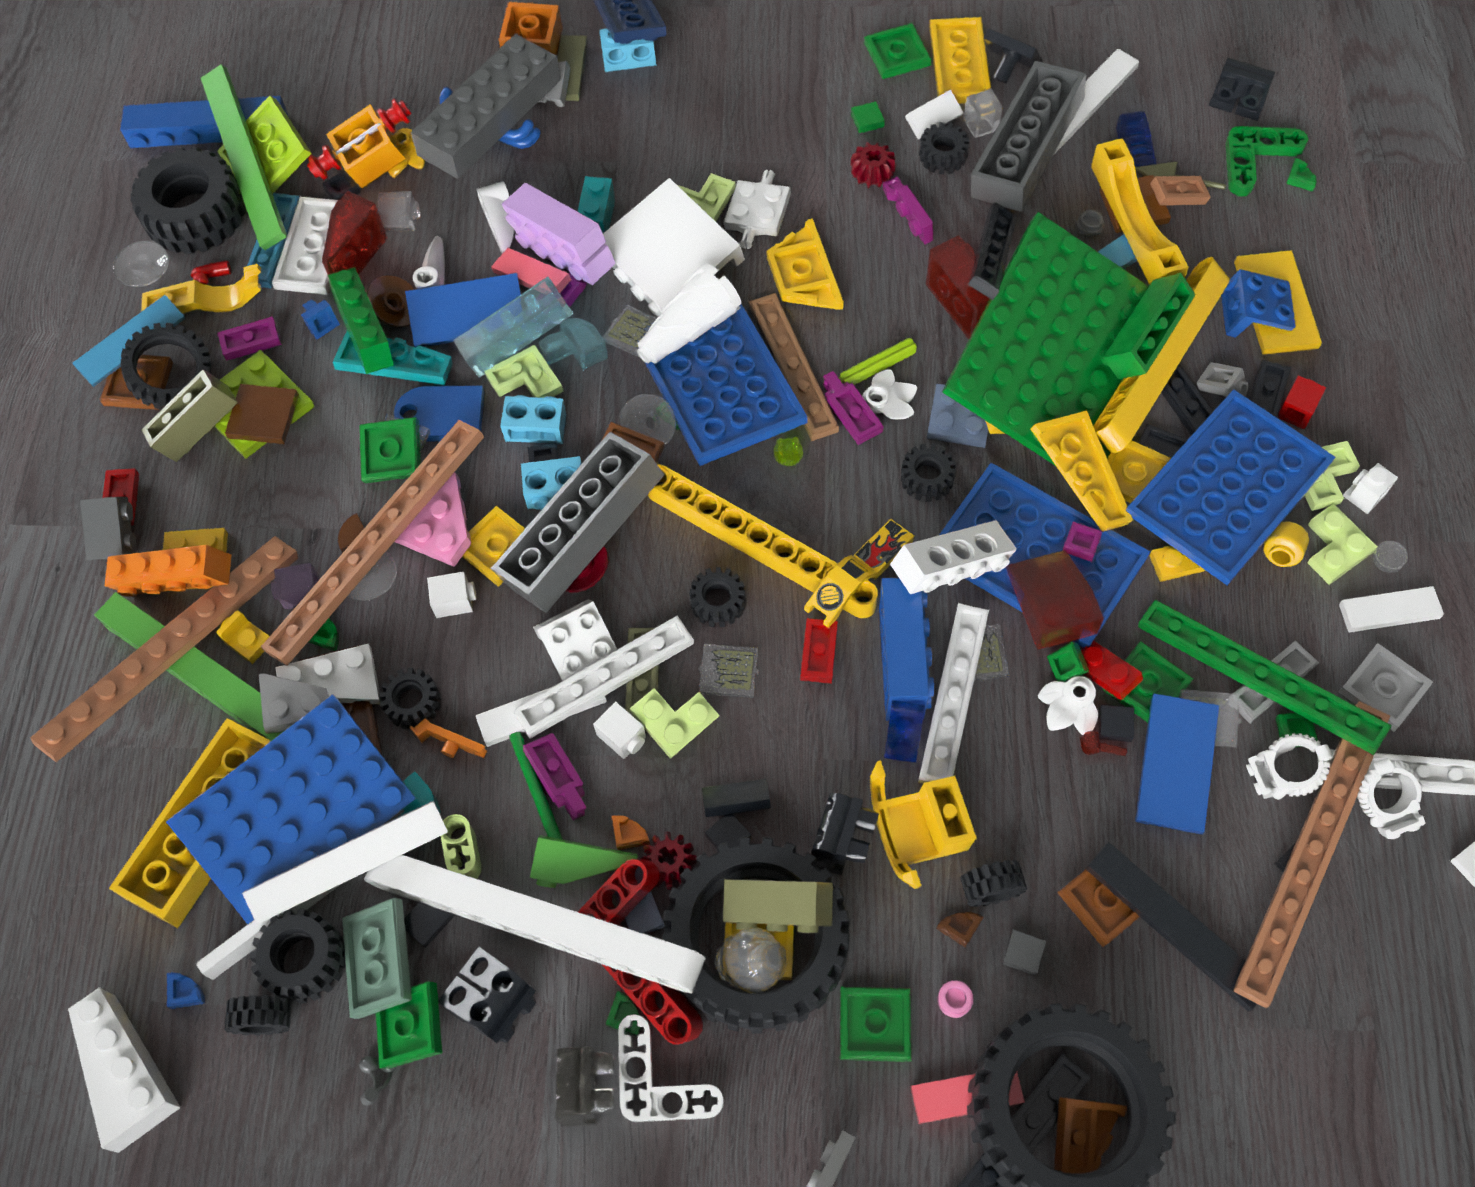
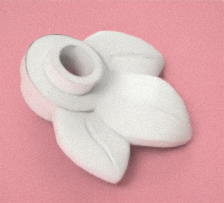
[862,370,917,420]
[1038,676,1098,736]

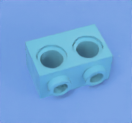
[599,29,656,72]
[501,395,567,444]
[521,456,582,510]

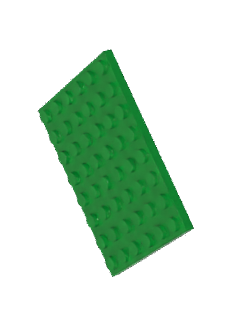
[942,212,1149,466]

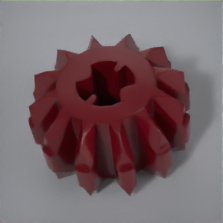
[850,142,896,188]
[640,831,697,890]

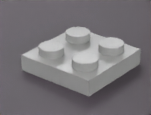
[1339,643,1433,732]

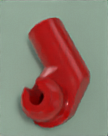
[190,260,232,285]

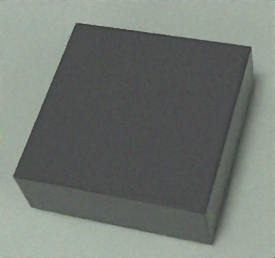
[1002,929,1046,976]

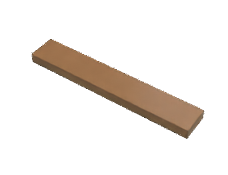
[749,293,839,441]

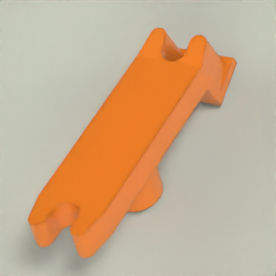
[410,718,487,758]

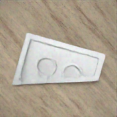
[275,643,381,704]

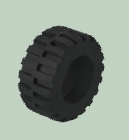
[130,147,245,254]

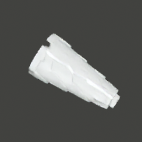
[637,264,742,364]

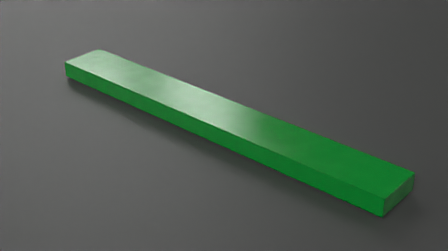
[1138,600,1392,755]

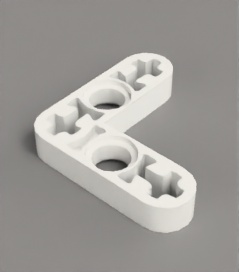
[618,1014,724,1122]

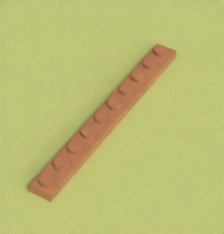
[261,420,484,666]
[30,536,298,762]
[1233,701,1390,1008]

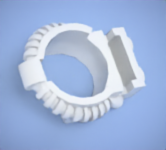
[1246,733,1333,800]
[1357,758,1425,839]

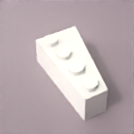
[68,987,181,1153]

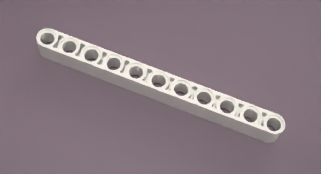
[364,855,705,993]

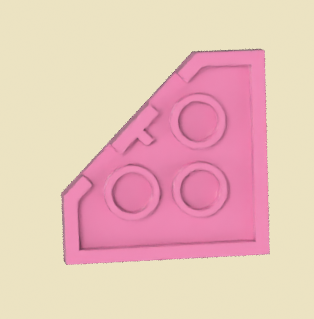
[395,472,471,567]

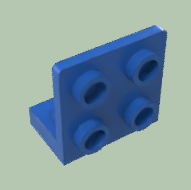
[1221,269,1296,338]

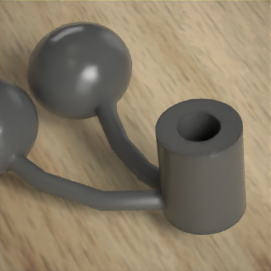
[359,1056,397,1106]

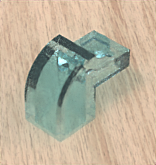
[538,318,608,370]

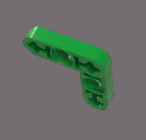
[1225,126,1308,197]

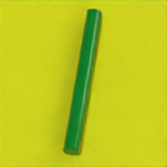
[509,732,563,839]

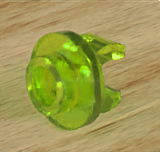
[774,437,803,466]

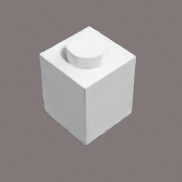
[427,572,476,618]
[593,702,646,759]

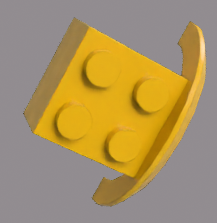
[870,760,976,889]

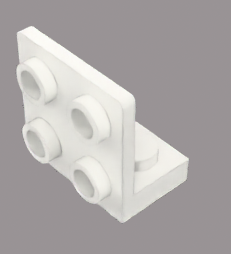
[533,599,617,681]

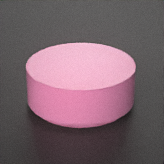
[937,980,973,1018]

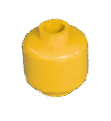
[1263,521,1309,567]

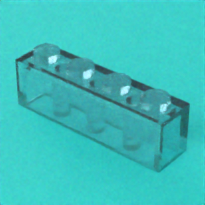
[454,276,573,378]

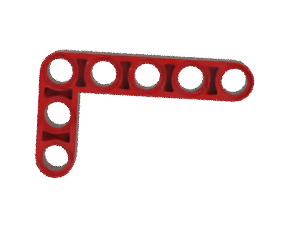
[578,859,703,1044]

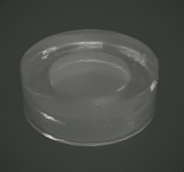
[1373,541,1408,573]

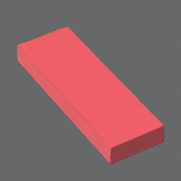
[491,248,571,299]
[911,1072,1025,1124]

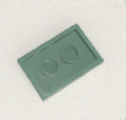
[342,898,412,1019]

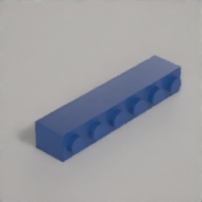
[120,96,288,148]

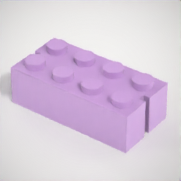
[502,183,616,285]

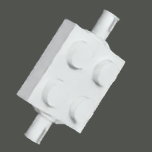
[724,170,791,249]

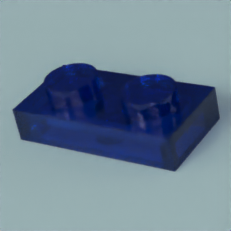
[884,700,925,763]

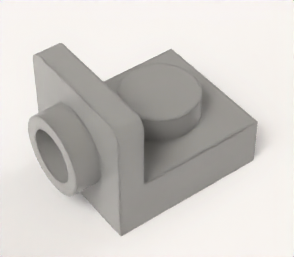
[1197,362,1248,397]

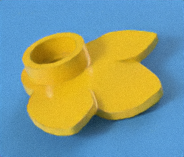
[388,128,425,178]

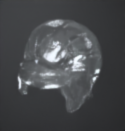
[715,928,787,994]

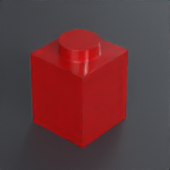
[1278,375,1326,429]

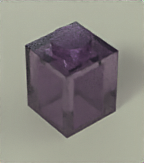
[271,563,320,610]

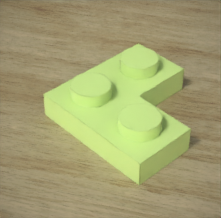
[677,173,736,222]
[484,345,563,398]
[1304,441,1360,511]
[1307,504,1377,585]
[629,688,720,759]

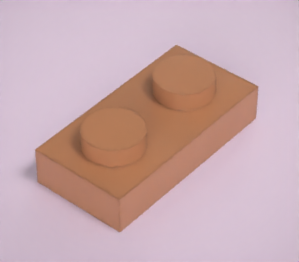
[1150,176,1211,205]

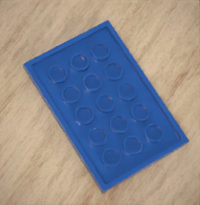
[637,304,808,466]
[1126,389,1335,586]
[939,463,1150,648]
[166,694,416,924]

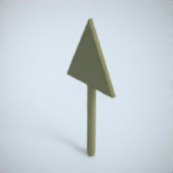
[1135,162,1226,189]

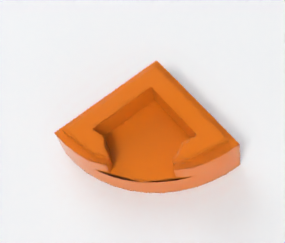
[612,815,650,850]

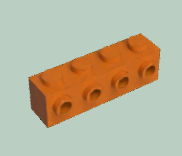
[104,545,232,597]

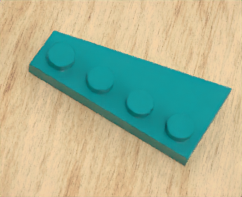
[333,331,453,385]

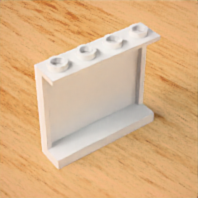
[603,178,745,318]

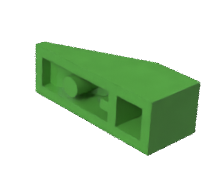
[530,835,638,888]

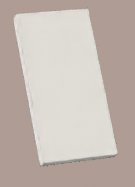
[272,197,354,295]

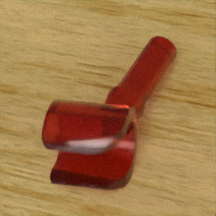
[1080,731,1127,756]

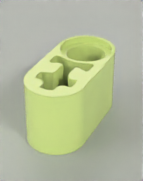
[441,814,481,879]

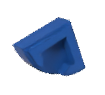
[167,972,205,1009]

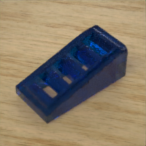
[1116,111,1157,167]

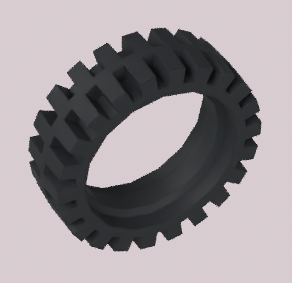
[121,323,212,410]

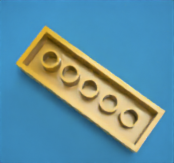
[109,718,271,928]

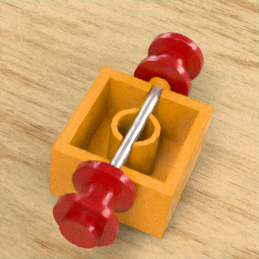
[307,98,412,188]

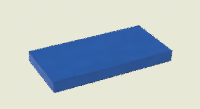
[405,273,527,348]
[1135,693,1219,835]

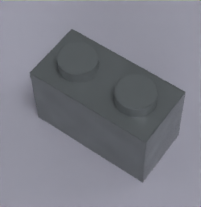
[80,497,136,561]

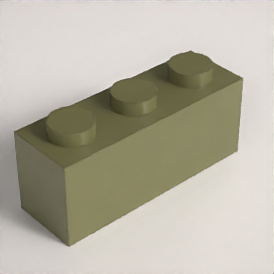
[141,369,238,462]
[723,880,833,933]

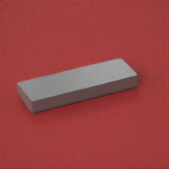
[1227,640,1319,724]

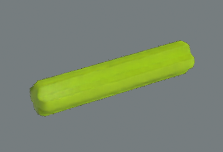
[840,338,917,385]

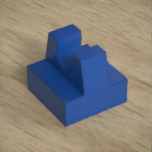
[301,299,340,340]

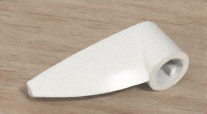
[477,181,514,254]
[413,236,445,289]

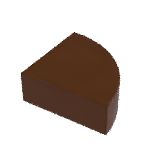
[338,513,364,553]
[936,912,984,948]

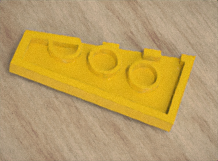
[1031,411,1133,532]

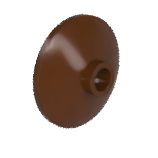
[367,275,415,328]

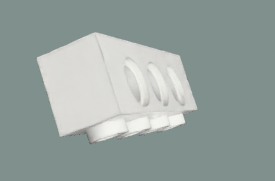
[890,520,1016,594]

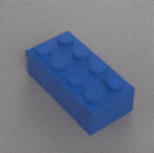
[879,578,934,721]

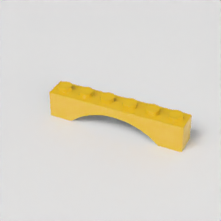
[1091,138,1189,285]

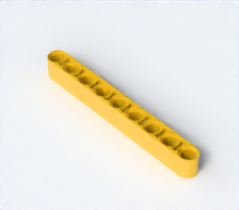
[1093,257,1230,454]
[648,464,878,618]

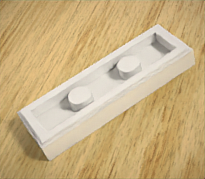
[1339,586,1444,633]

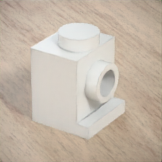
[1343,463,1398,514]

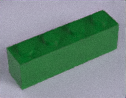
[327,267,394,374]
[1103,273,1196,379]

